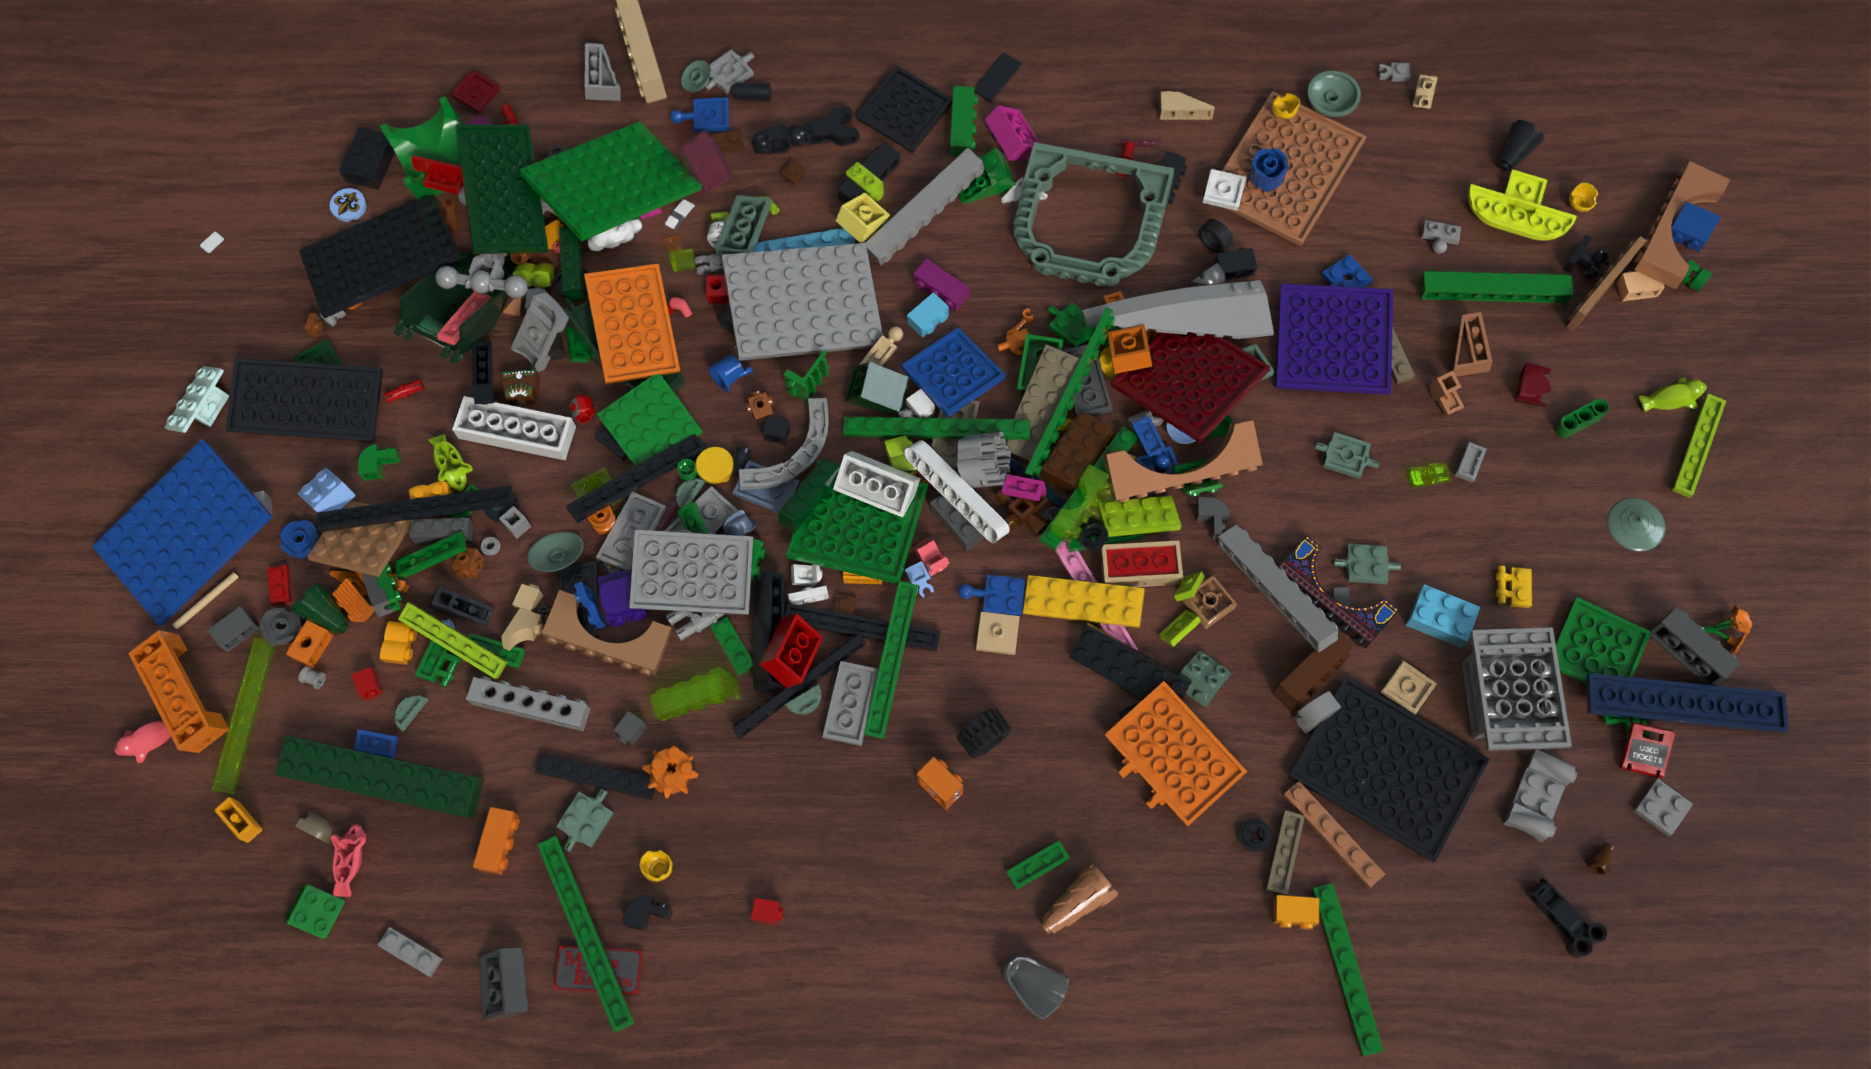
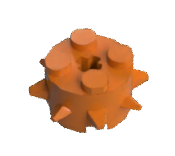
[642,745,698,798]

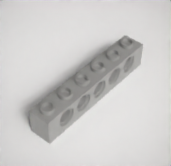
[466,676,591,731]

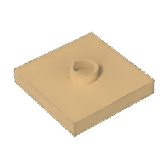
[976,612,1020,655]
[1380,660,1437,715]

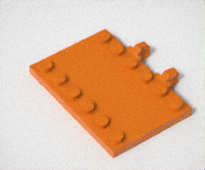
[1104,681,1247,827]

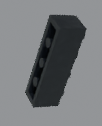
[838,142,901,203]
[472,341,494,405]

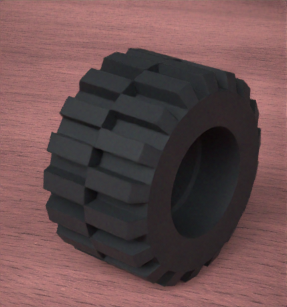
[957,708,1012,758]

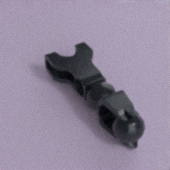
[752,107,860,154]

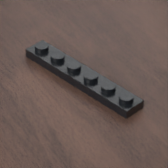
[535,753,655,800]

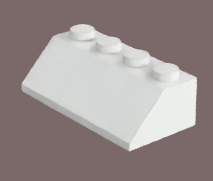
[833,451,921,517]

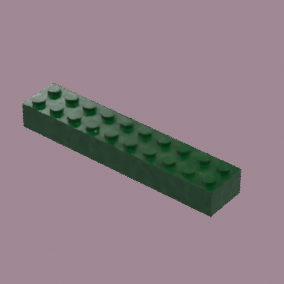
[275,735,485,818]

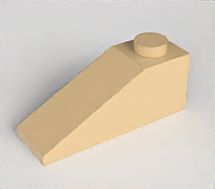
[1159,91,1215,120]

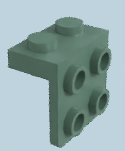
[1180,651,1231,708]

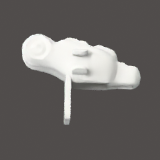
[588,219,642,252]

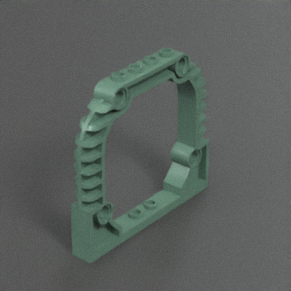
[1013,142,1174,286]

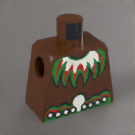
[501,369,540,409]

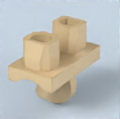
[1412,74,1438,109]

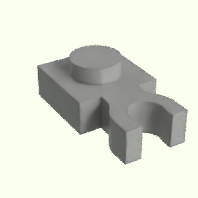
[1378,63,1410,82]

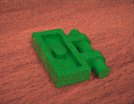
[415,640,462,688]

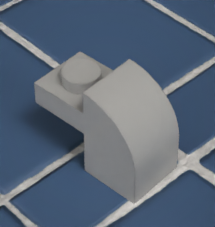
[1294,691,1341,734]

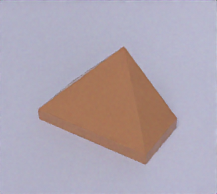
[503,286,531,317]

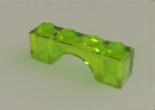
[1050,464,1110,543]

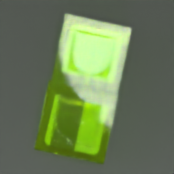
[1406,463,1451,488]

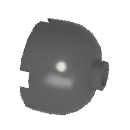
[1188,263,1225,287]

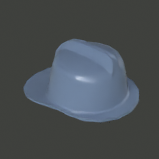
[723,510,758,536]

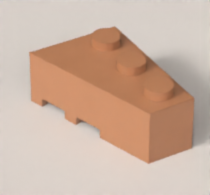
[1453,312,1492,377]

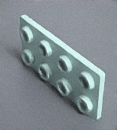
[164,366,229,433]

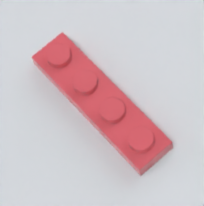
[437,291,491,345]

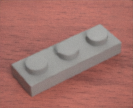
[378,927,442,977]

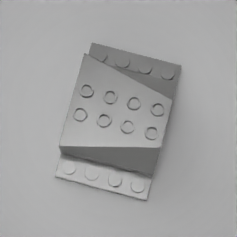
[1462,628,1572,751]

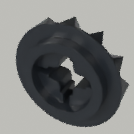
[1077,523,1109,550]
[1238,819,1272,852]

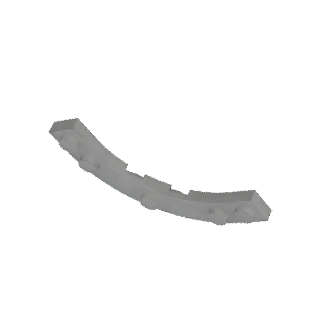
[739,398,829,490]

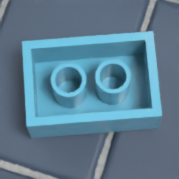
[1406,584,1480,648]

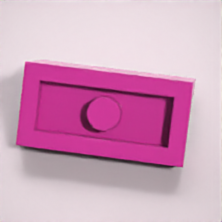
[1002,474,1047,501]

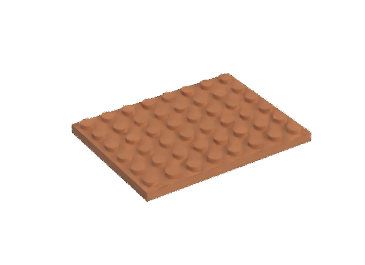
[1222,91,1367,247]

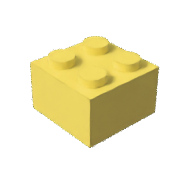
[836,193,890,243]

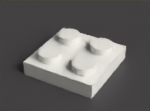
[1203,169,1246,211]

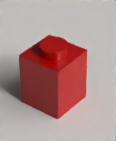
[352,667,383,700]
[751,898,784,926]

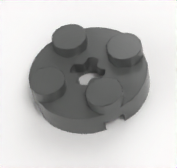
[259,608,301,646]

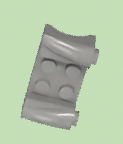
[511,292,569,372]
[1503,749,1578,842]

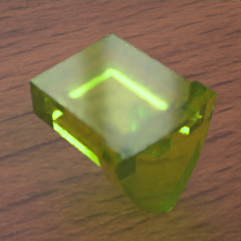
[669,249,696,272]

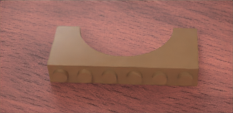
[542,590,672,676]

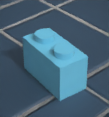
[907,292,949,338]

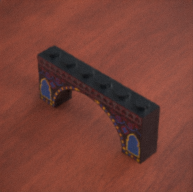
[1278,535,1399,649]

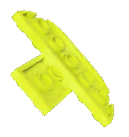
[1468,170,1577,240]

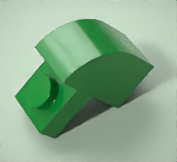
[358,444,401,481]

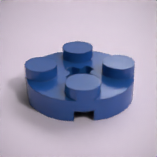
[280,520,321,559]

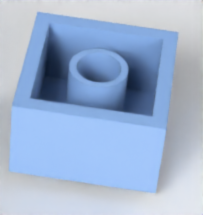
[297,468,356,513]

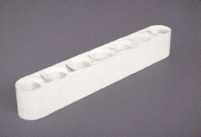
[904,440,1009,543]

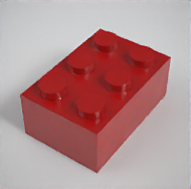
[759,613,823,688]

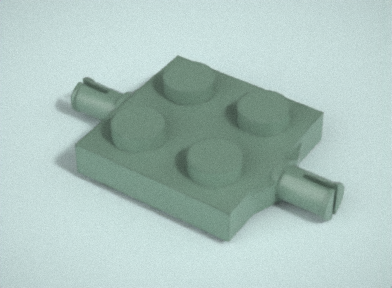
[1315,432,1380,479]
[1333,544,1401,584]
[556,788,614,852]

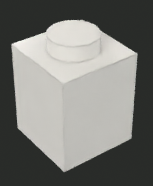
[906,389,935,418]

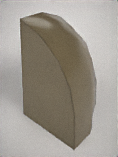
[295,812,332,844]

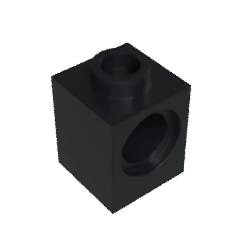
[761,416,791,445]

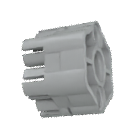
[957,432,1011,488]

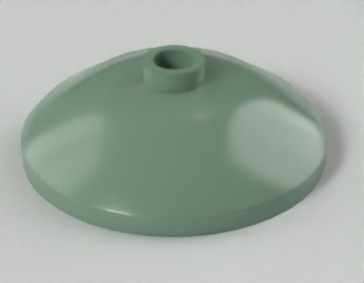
[1307,71,1361,117]

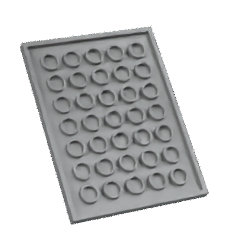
[721,243,883,361]

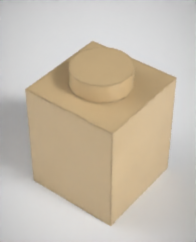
[512,584,544,613]

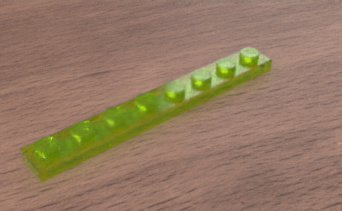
[212,638,275,795]

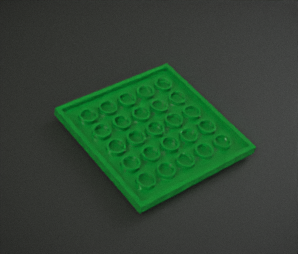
[786,459,928,584]

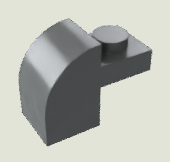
[1196,497,1230,540]

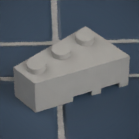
[585,43,621,101]

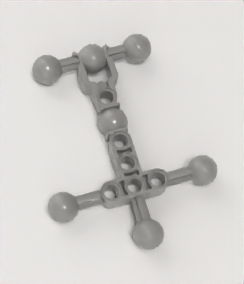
[435,187,553,299]

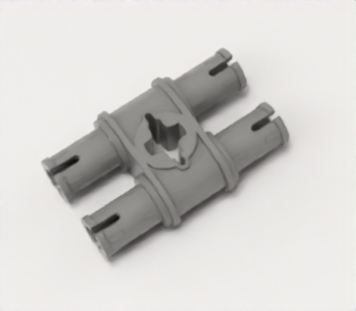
[666,611,725,641]

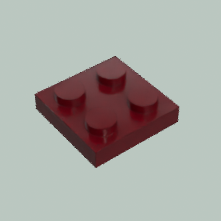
[451,69,501,113]

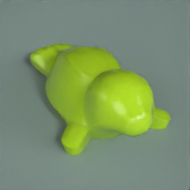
[1638,378,1707,412]
[428,434,473,491]

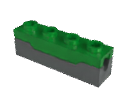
[361,563,402,618]

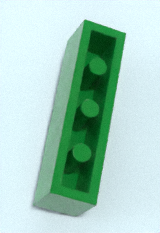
[950,86,978,156]

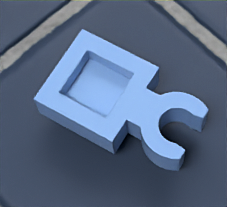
[905,561,934,598]

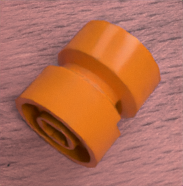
[588,506,617,535]

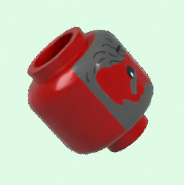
[568,394,595,423]

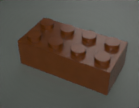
[1041,410,1114,494]
[1273,635,1352,712]

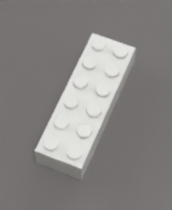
[452,396,576,460]

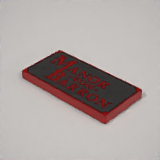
[554,946,643,994]

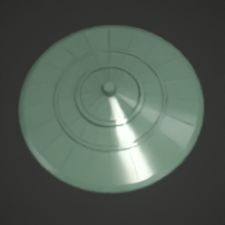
[1607,498,1665,551]
[527,531,584,572]

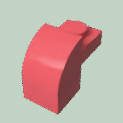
[912,537,949,576]

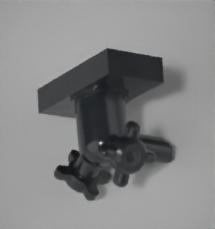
[1563,235,1609,279]

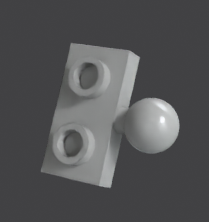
[1422,220,1461,254]

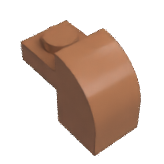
[1430,371,1464,416]

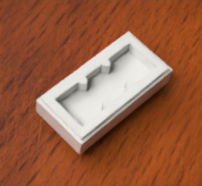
[788,586,829,605]

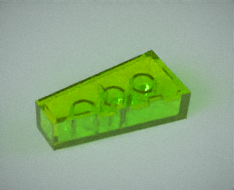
[650,668,742,721]

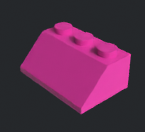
[985,105,1040,162]

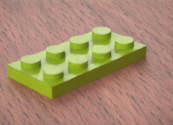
[1097,496,1181,537]

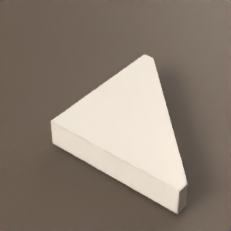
[1001,177,1047,203]

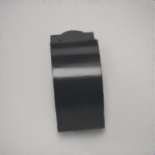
[622,895,672,931]

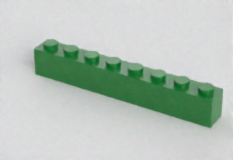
[1419,270,1574,303]

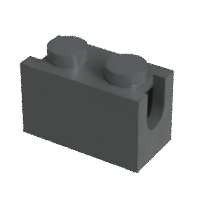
[207,606,259,653]

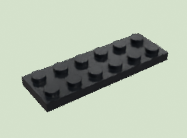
[1069,623,1192,700]

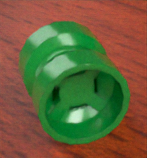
[677,459,698,482]

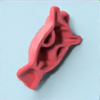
[114,720,171,763]
[331,824,366,897]

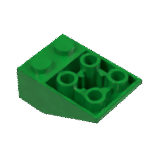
[958,148,1016,204]

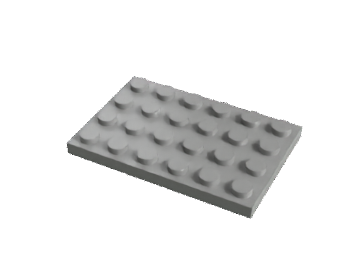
[629,530,753,615]

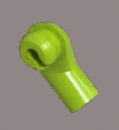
[711,211,730,222]

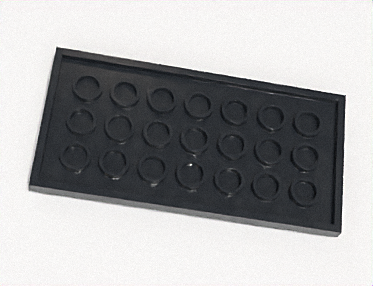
[226,358,383,442]

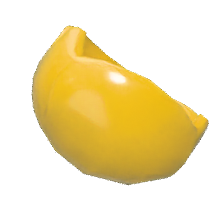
[1271,93,1300,119]
[1569,183,1598,212]
[639,850,673,882]

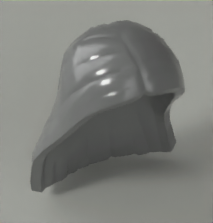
[1001,954,1069,1020]

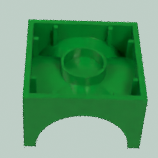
[380,96,463,200]

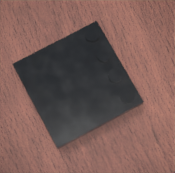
[856,65,953,154]

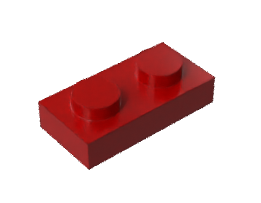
[267,564,292,606]

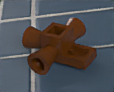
[995,489,1049,538]

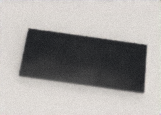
[974,53,1022,102]

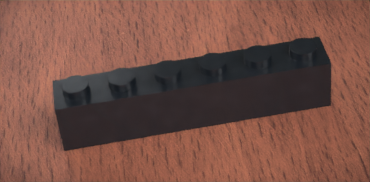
[753,571,784,692]

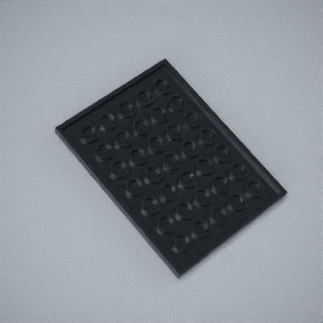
[299,194,462,319]
[1288,676,1490,863]

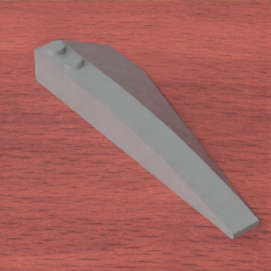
[1082,280,1274,339]

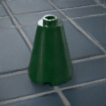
[292,583,349,635]

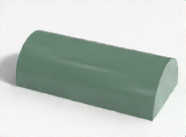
[715,195,772,258]

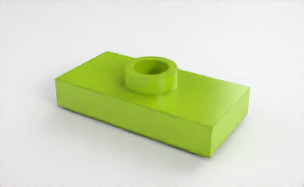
[1174,571,1205,601]

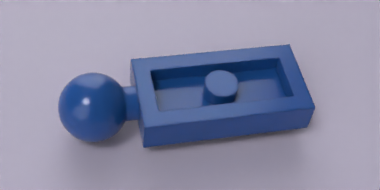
[1132,416,1170,469]

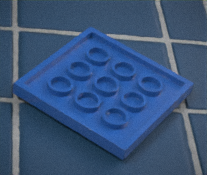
[901,327,1006,417]

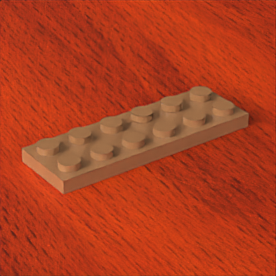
[1566,236,1647,332]

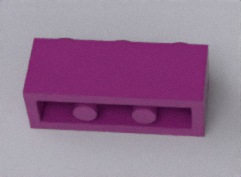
[913,259,970,312]

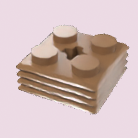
[1182,575,1237,629]

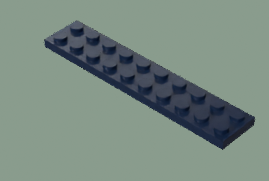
[1586,673,1789,734]

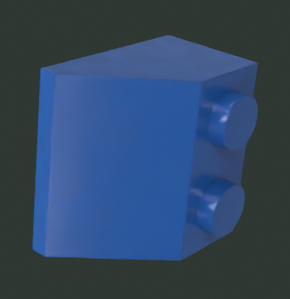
[1671,202,1721,252]

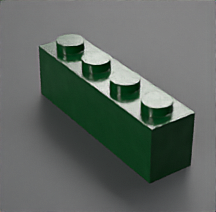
[559,227,586,302]
[778,458,839,533]

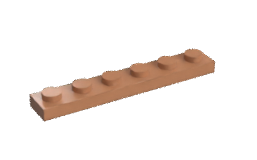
[1283,782,1385,889]

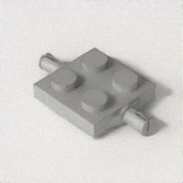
[704,49,754,94]

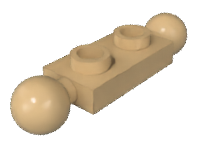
[860,327,903,366]

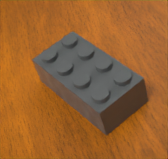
[1650,607,1741,686]

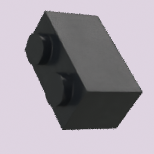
[1214,248,1258,281]

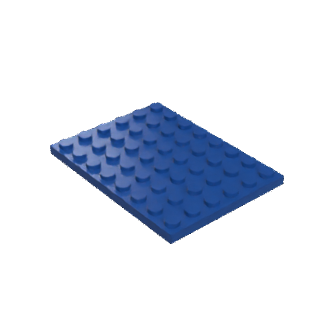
[92,439,273,626]

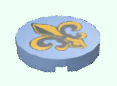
[330,188,367,222]

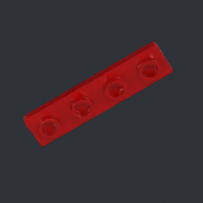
[411,156,463,195]

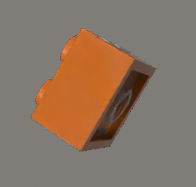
[916,757,963,810]

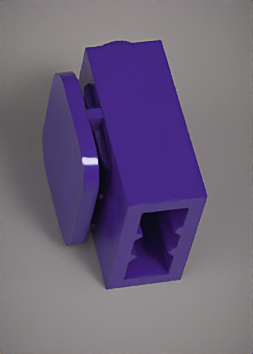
[598,569,648,627]

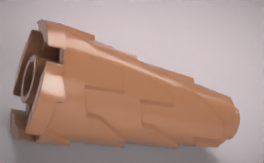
[1041,862,1118,934]

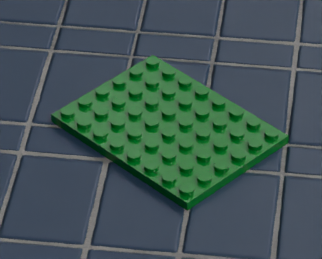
[520,121,702,242]

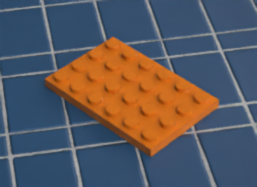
[584,263,680,384]

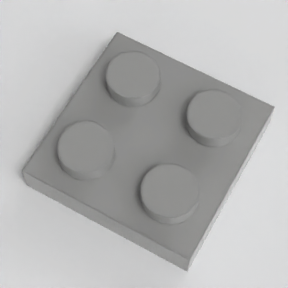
[1634,779,1693,837]

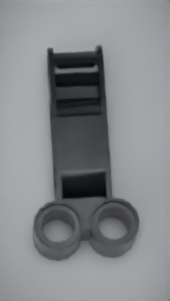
[1526,878,1607,958]

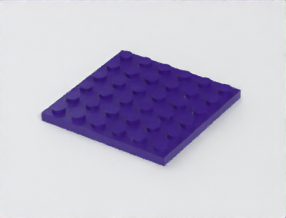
[1276,284,1394,395]

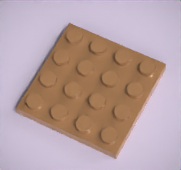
[308,500,411,577]

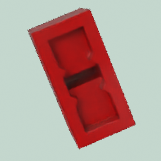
[706,274,729,304]

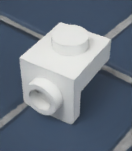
[791,564,822,586]

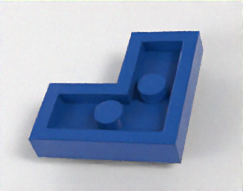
[574,582,606,629]

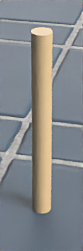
[172,572,239,630]

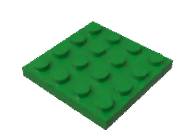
[597,374,703,467]
[1555,597,1651,685]

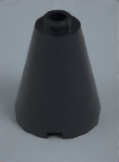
[1497,120,1544,171]

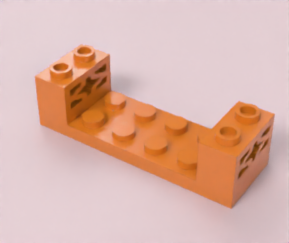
[128,630,229,753]

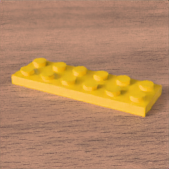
[1023,575,1145,628]

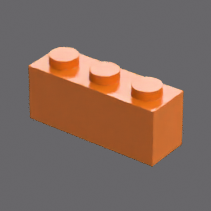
[473,807,520,875]

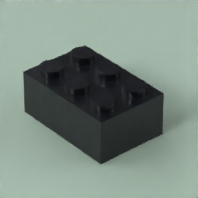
[339,127,395,190]

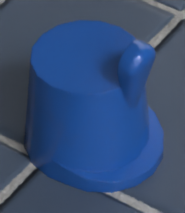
[708,354,753,393]

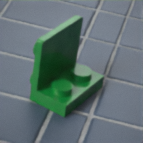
[283,883,345,939]

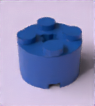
[1249,148,1288,192]

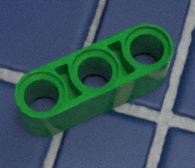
[1555,399,1609,438]

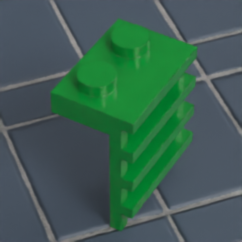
[784,350,830,403]

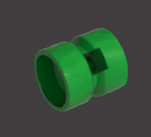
[1681,259,1713,293]

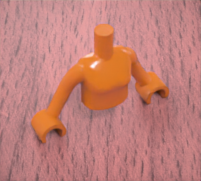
[996,308,1033,356]

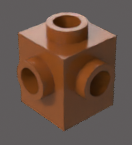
[745,390,774,420]
[452,548,484,579]

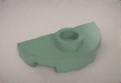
[676,478,705,509]
[784,684,822,715]
[395,695,428,732]

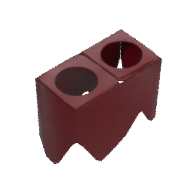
[1515,362,1551,407]

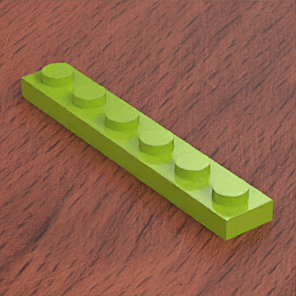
[1672,394,1726,498]
[398,602,508,679]

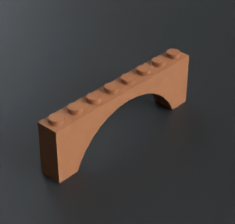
[1634,161,1730,290]
[1102,420,1263,502]

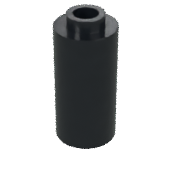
[731,82,771,101]

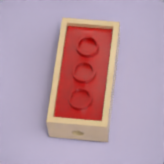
[1100,541,1183,587]

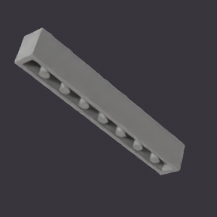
[866,148,984,265]
[1218,524,1338,653]

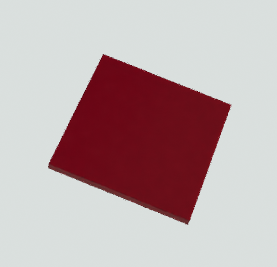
[1111,332,1270,443]

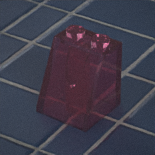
[677,130,732,196]

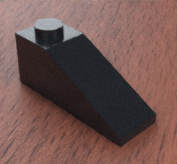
[428,586,494,626]

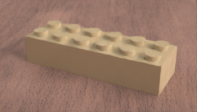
[615,0,667,103]

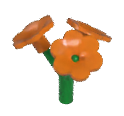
[1702,605,1752,655]

